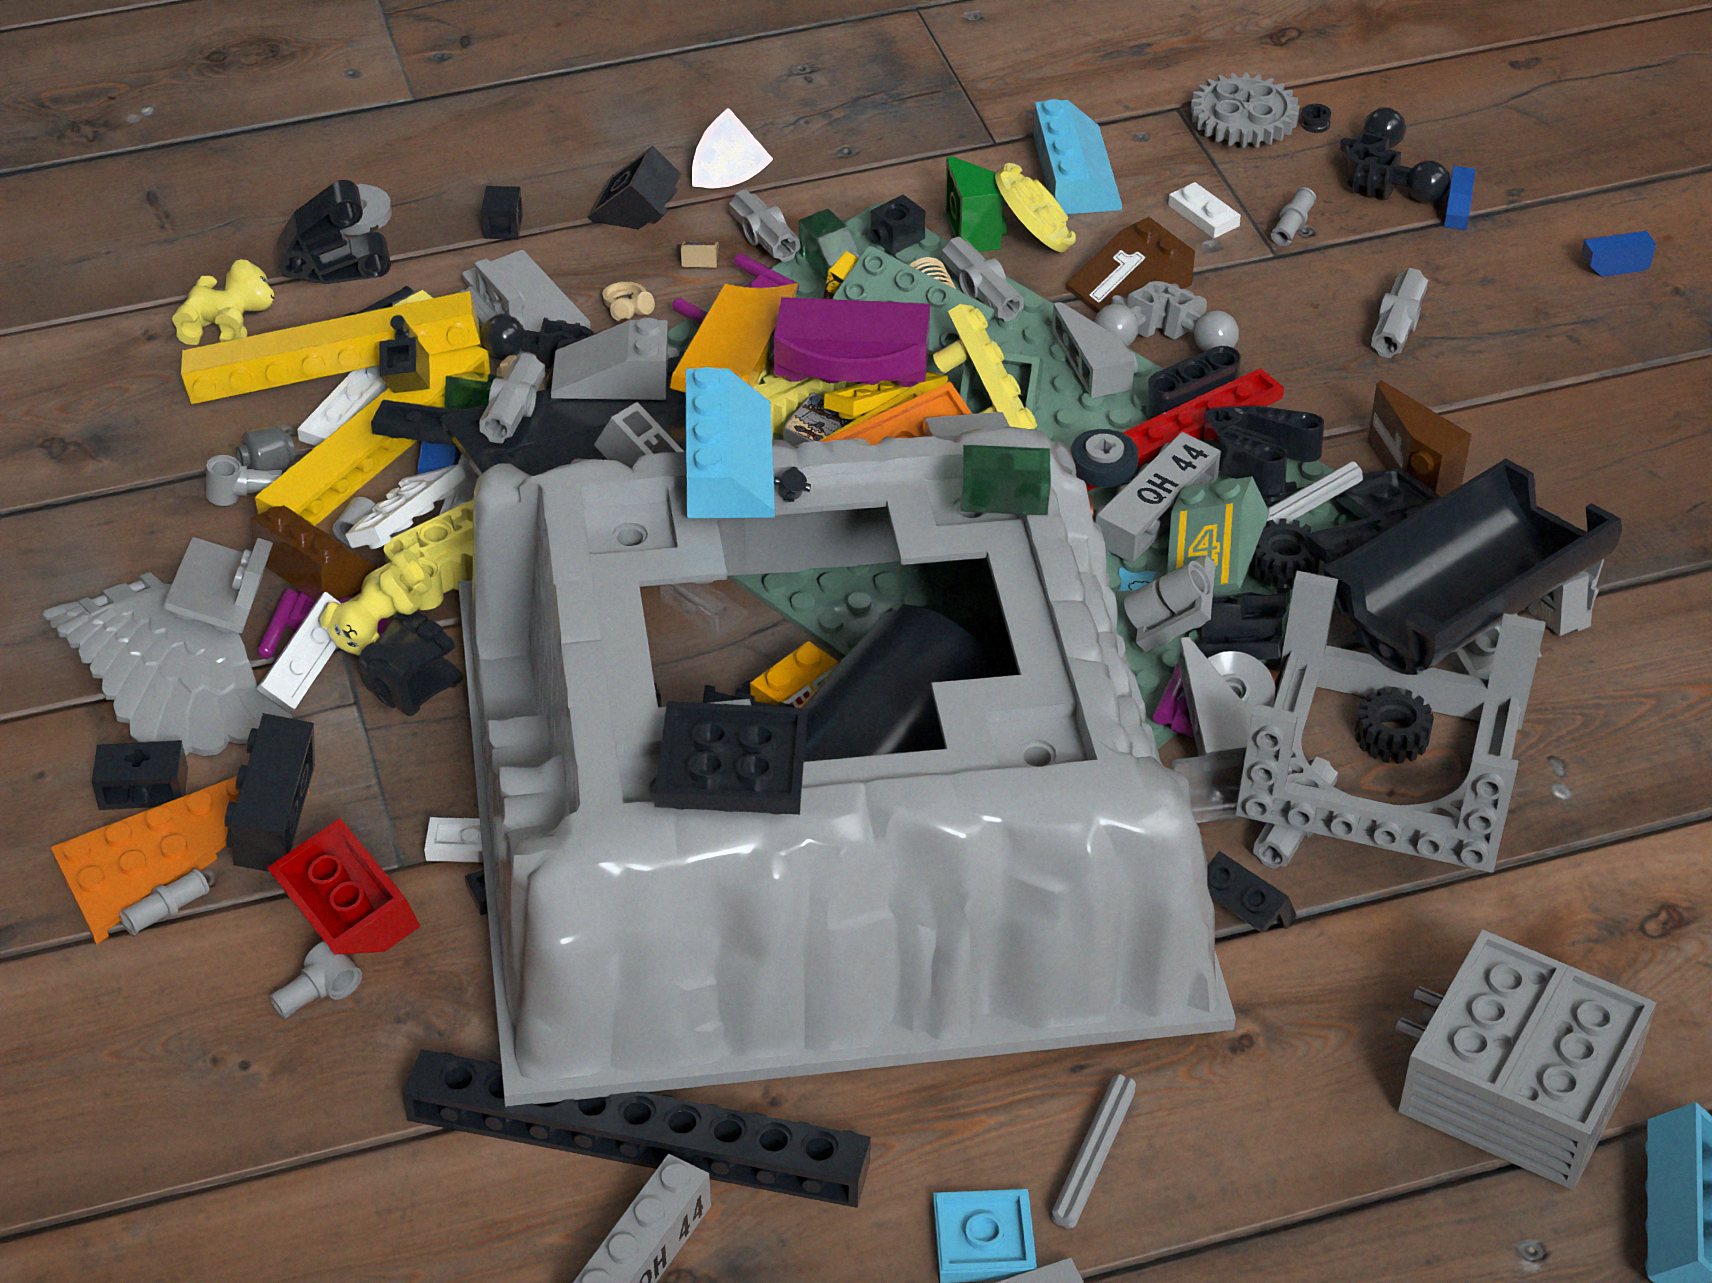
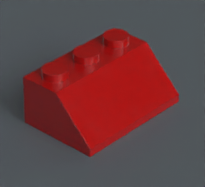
[267,818,421,955]

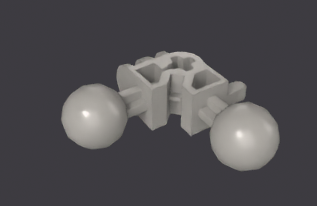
[1094,281,1239,352]

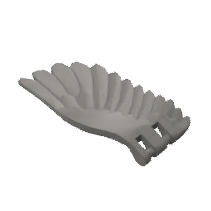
[42,572,293,756]

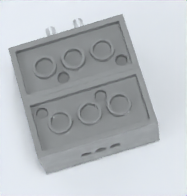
[1395,929,1657,1190]

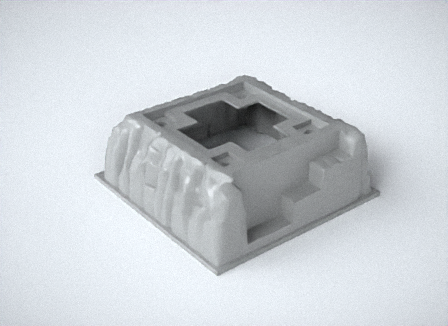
[458,426,1236,1106]

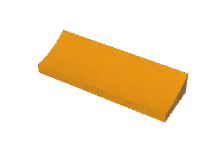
[670,283,798,392]

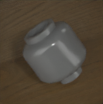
[236,425,295,473]

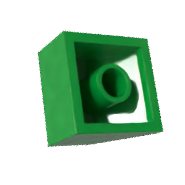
[945,156,1008,252]

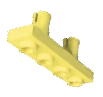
[933,304,1037,430]

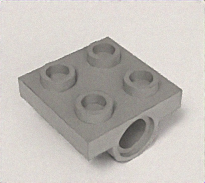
[1124,555,1216,652]

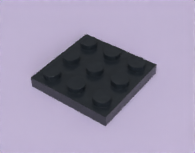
[654,701,808,815]

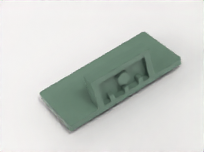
[833,246,994,368]

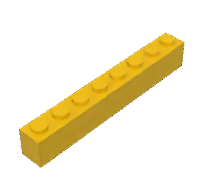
[181,291,480,404]
[255,345,491,525]

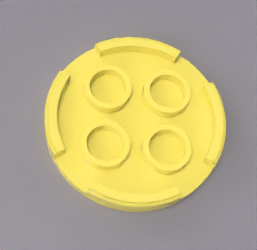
[995,163,1076,252]

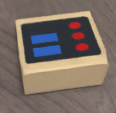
[681,241,719,268]

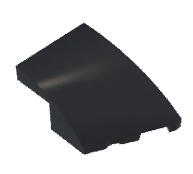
[1196,588,1290,660]

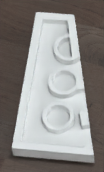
[345,464,467,549]

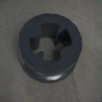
[1301,103,1331,133]

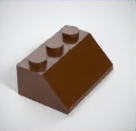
[251,505,378,601]

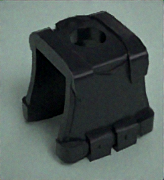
[359,611,463,716]

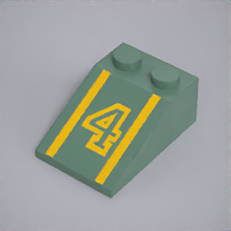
[1167,477,1270,593]

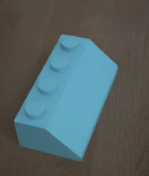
[1033,99,1122,214]
[686,367,775,518]
[1645,1102,1712,1283]

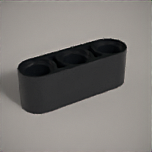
[1146,346,1241,418]

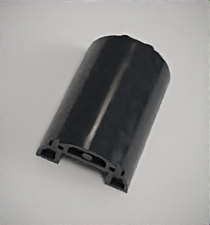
[1323,458,1622,675]
[799,605,1006,762]

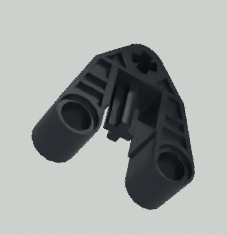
[277,180,391,284]
[1203,405,1324,495]

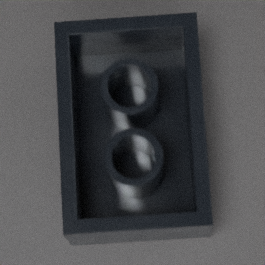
[225,713,315,872]

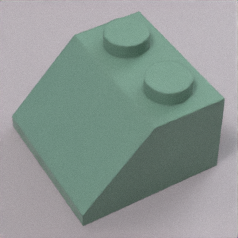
[960,352,1044,415]

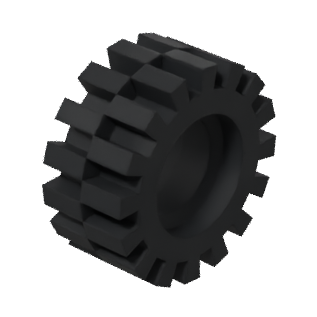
[1249,518,1320,590]
[1355,687,1434,764]

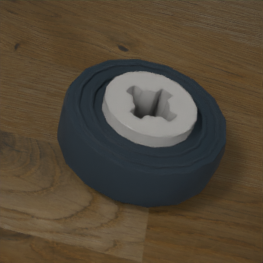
[1070,429,1138,487]

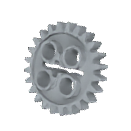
[1190,72,1300,148]

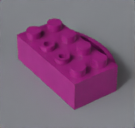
[774,297,930,387]

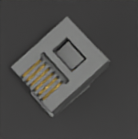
[1528,558,1604,636]

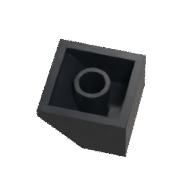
[588,146,681,230]

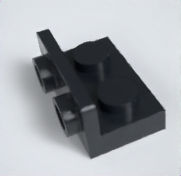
[1207,851,1297,932]

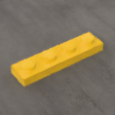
[824,370,948,419]

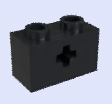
[92,740,188,810]

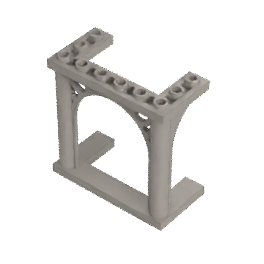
[1236,571,1546,873]

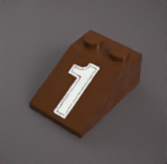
[1066,217,1195,313]
[1368,380,1472,497]

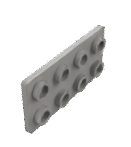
[462,250,591,332]
[163,537,273,633]

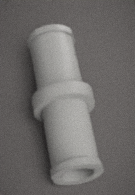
[1271,187,1317,246]
[119,869,209,936]

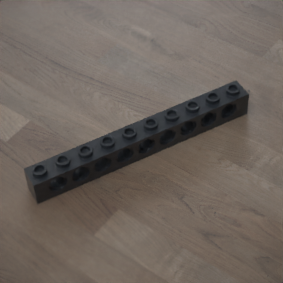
[403,1049,871,1208]

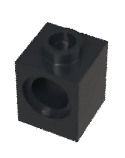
[481,186,523,240]
[870,194,926,255]

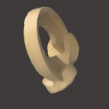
[602,282,655,321]

